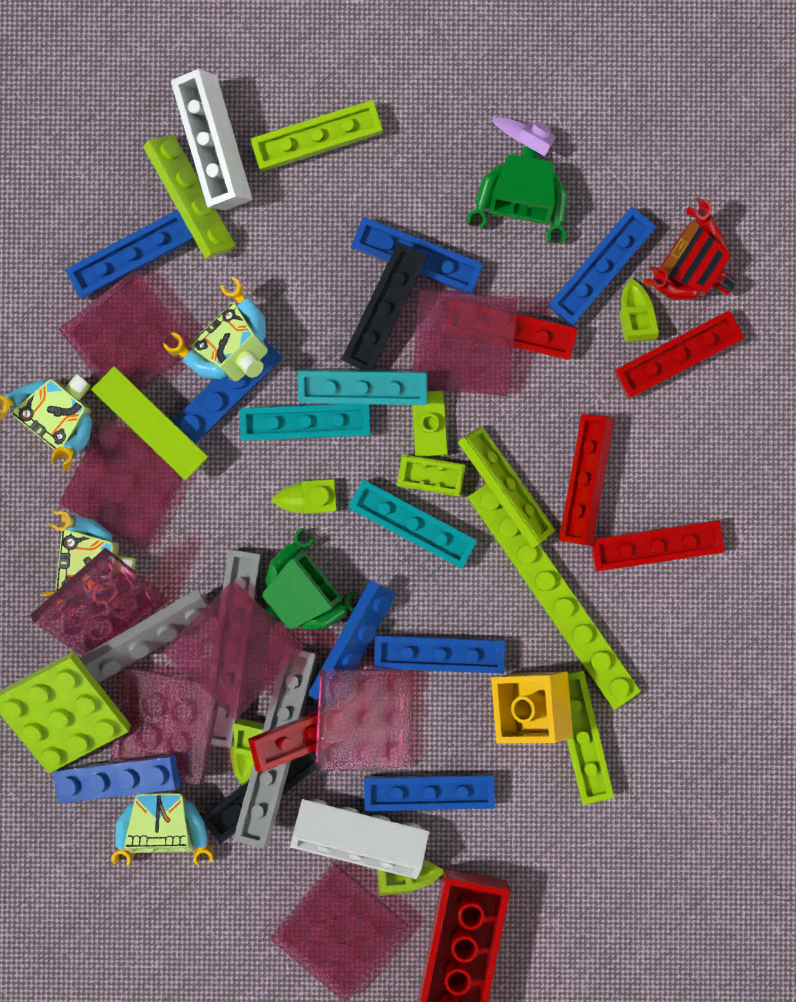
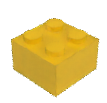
[491,671,573,743]

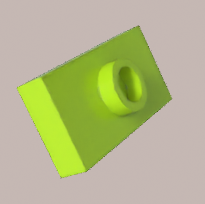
[412,390,447,457]
[397,454,466,497]

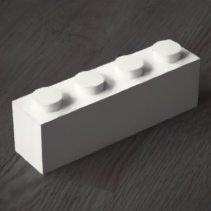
[171,69,253,210]
[290,799,429,879]

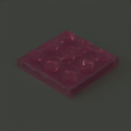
[59,269,192,391]
[413,289,518,396]
[58,418,183,549]
[30,547,168,656]
[163,580,304,721]
[110,667,222,785]
[315,669,414,772]
[270,861,408,1002]

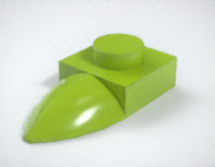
[619,278,659,342]
[272,479,337,514]
[230,718,264,784]
[377,860,443,896]

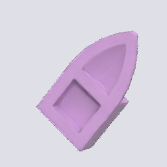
[492,118,557,156]

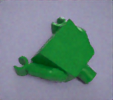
[467,146,568,244]
[261,528,358,630]

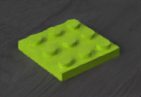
[0,651,131,773]

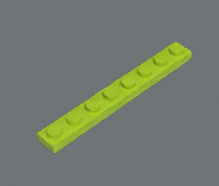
[467,484,641,710]

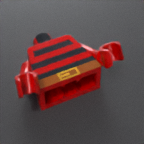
[643,198,738,300]

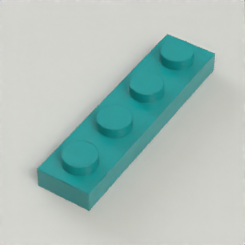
[297,369,428,405]
[239,404,370,441]
[348,480,477,569]

